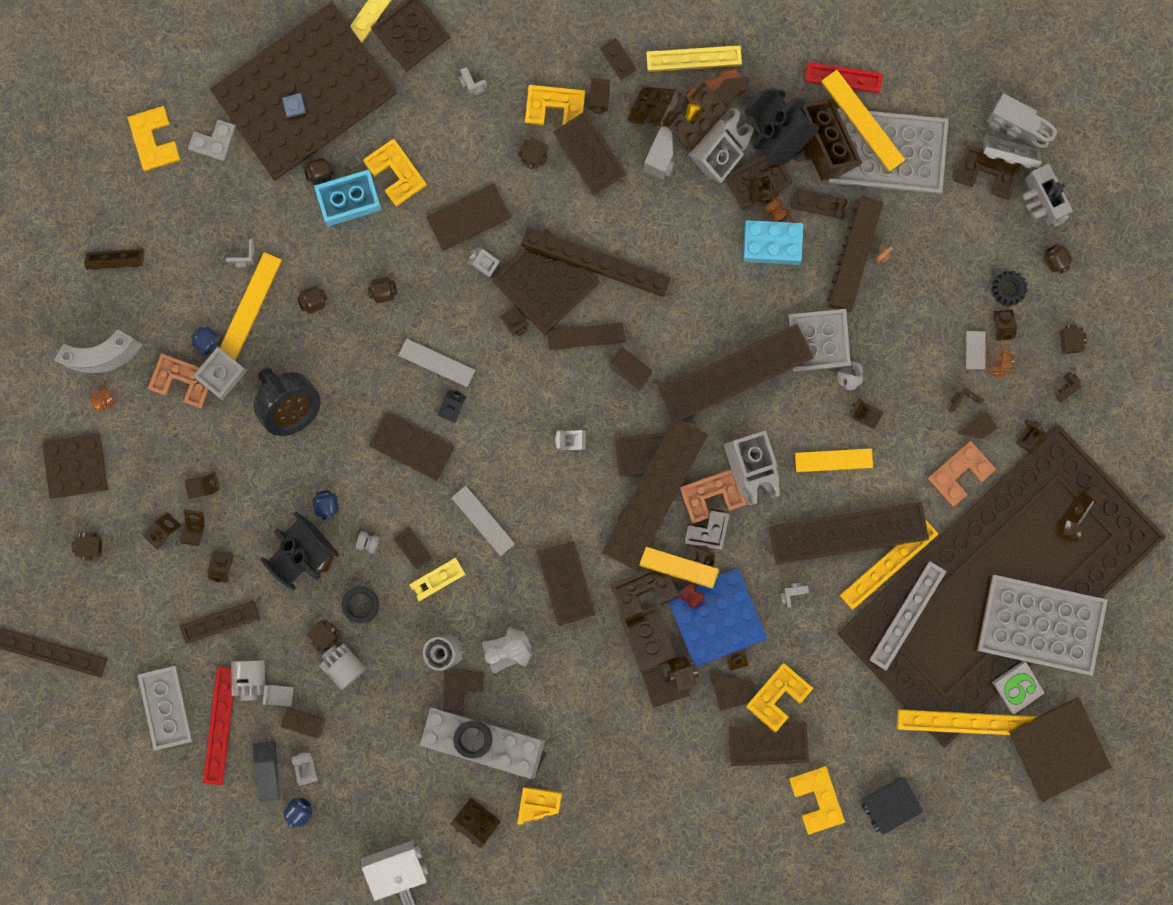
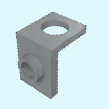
[226,239,255,268]
[263,685,294,707]

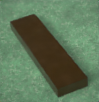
[547,322,625,350]
[180,601,260,644]

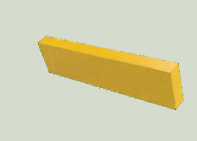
[795,449,873,472]
[640,547,719,589]

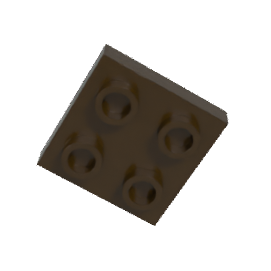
[451,798,501,848]

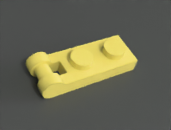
[409,558,466,602]

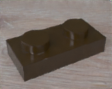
[600,38,636,80]

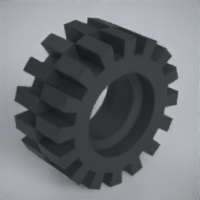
[991,270,1028,306]

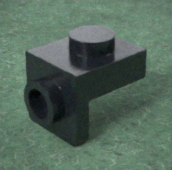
[438,390,467,423]

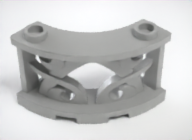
[55,330,143,373]

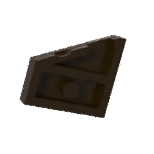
[711,673,756,711]

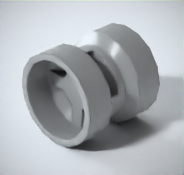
[355,531,380,554]

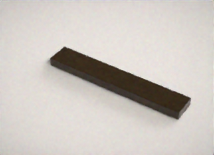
[0,628,107,678]

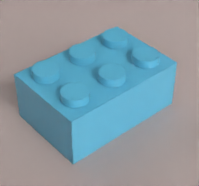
[314,170,382,226]
[743,220,803,265]

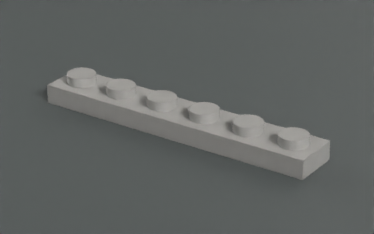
[869,561,946,670]

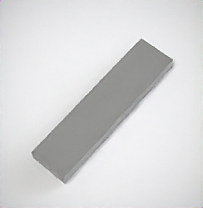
[398,338,476,388]
[451,486,515,556]

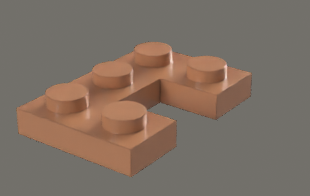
[148,354,210,409]
[927,441,996,507]
[680,470,747,524]

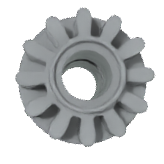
[423,633,466,671]
[319,644,367,691]
[231,660,266,701]

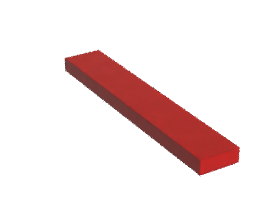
[203,666,234,785]

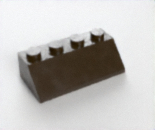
[801,99,862,181]

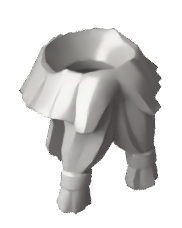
[482,627,533,673]

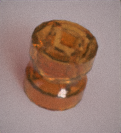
[764,198,790,222]
[89,387,116,413]

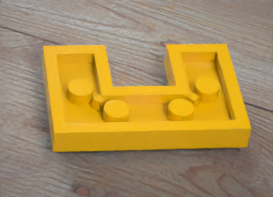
[525,85,585,125]
[128,106,181,171]
[363,139,427,207]
[746,663,813,733]
[789,766,845,835]

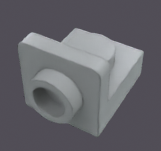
[466,248,500,277]

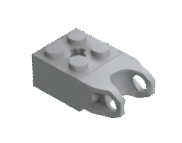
[986,93,1057,149]
[688,108,754,183]
[723,430,780,506]

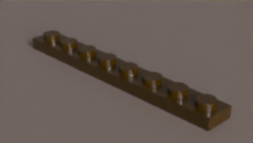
[521,226,671,297]

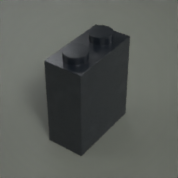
[861,776,924,835]

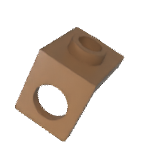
[873,243,894,265]

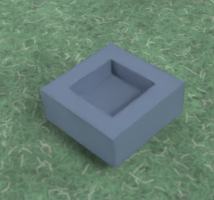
[282,93,306,118]

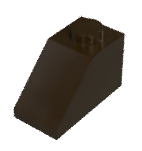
[589,78,610,114]

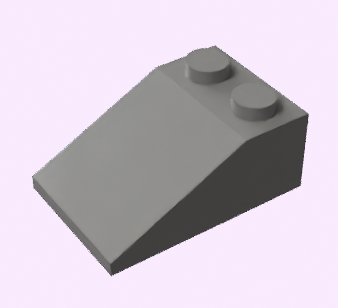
[643,117,674,180]

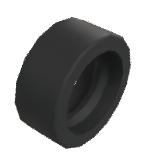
[341,587,379,624]
[453,721,493,759]

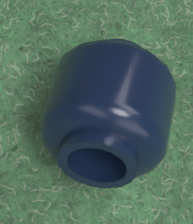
[191,327,220,355]
[312,490,339,520]
[283,797,313,827]

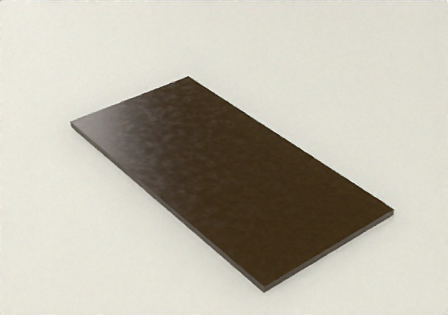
[837,425,1166,748]

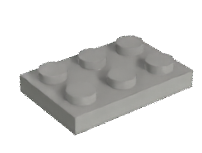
[983,134,1042,169]

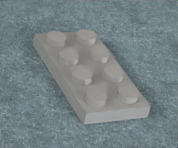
[137,666,193,751]

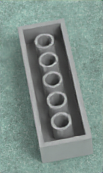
[420,708,545,779]

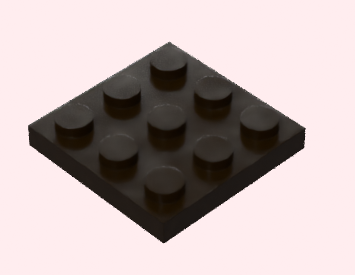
[371,0,450,72]
[42,433,108,499]

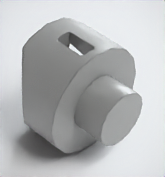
[837,361,863,390]

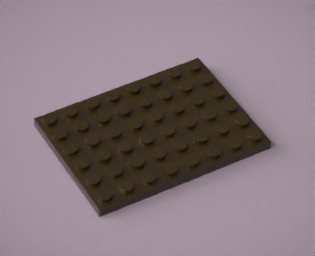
[210,2,398,181]

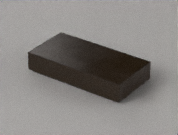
[394,528,432,570]

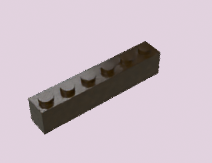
[826,196,884,313]

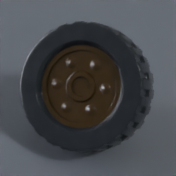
[253,368,321,436]

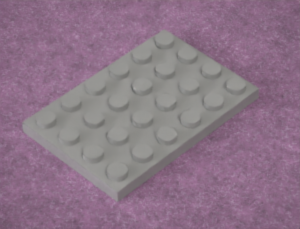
[828,108,949,194]
[977,575,1108,676]

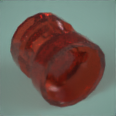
[679,583,706,610]

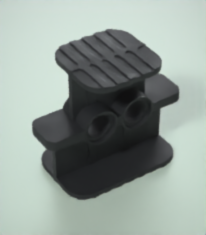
[745,89,819,164]
[260,512,339,590]

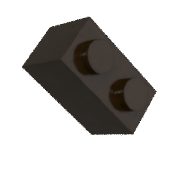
[280,707,326,739]

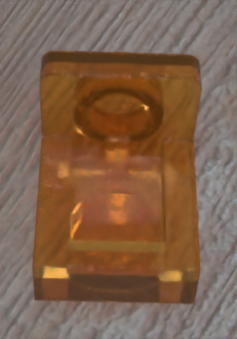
[988,349,1014,377]

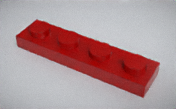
[805,62,883,93]

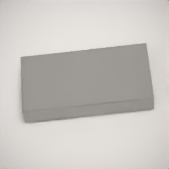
[965,331,986,370]

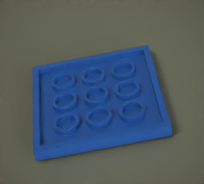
[669,568,767,667]

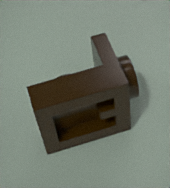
[500,307,529,336]
[1056,372,1082,403]

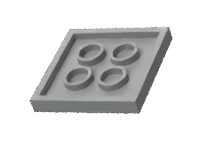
[789,309,851,372]

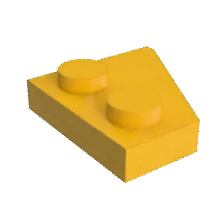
[517,786,562,825]

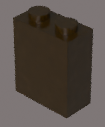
[609,347,653,391]

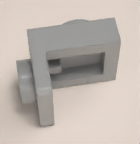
[459,67,487,95]
[555,430,586,451]
[781,582,809,608]
[291,752,318,786]

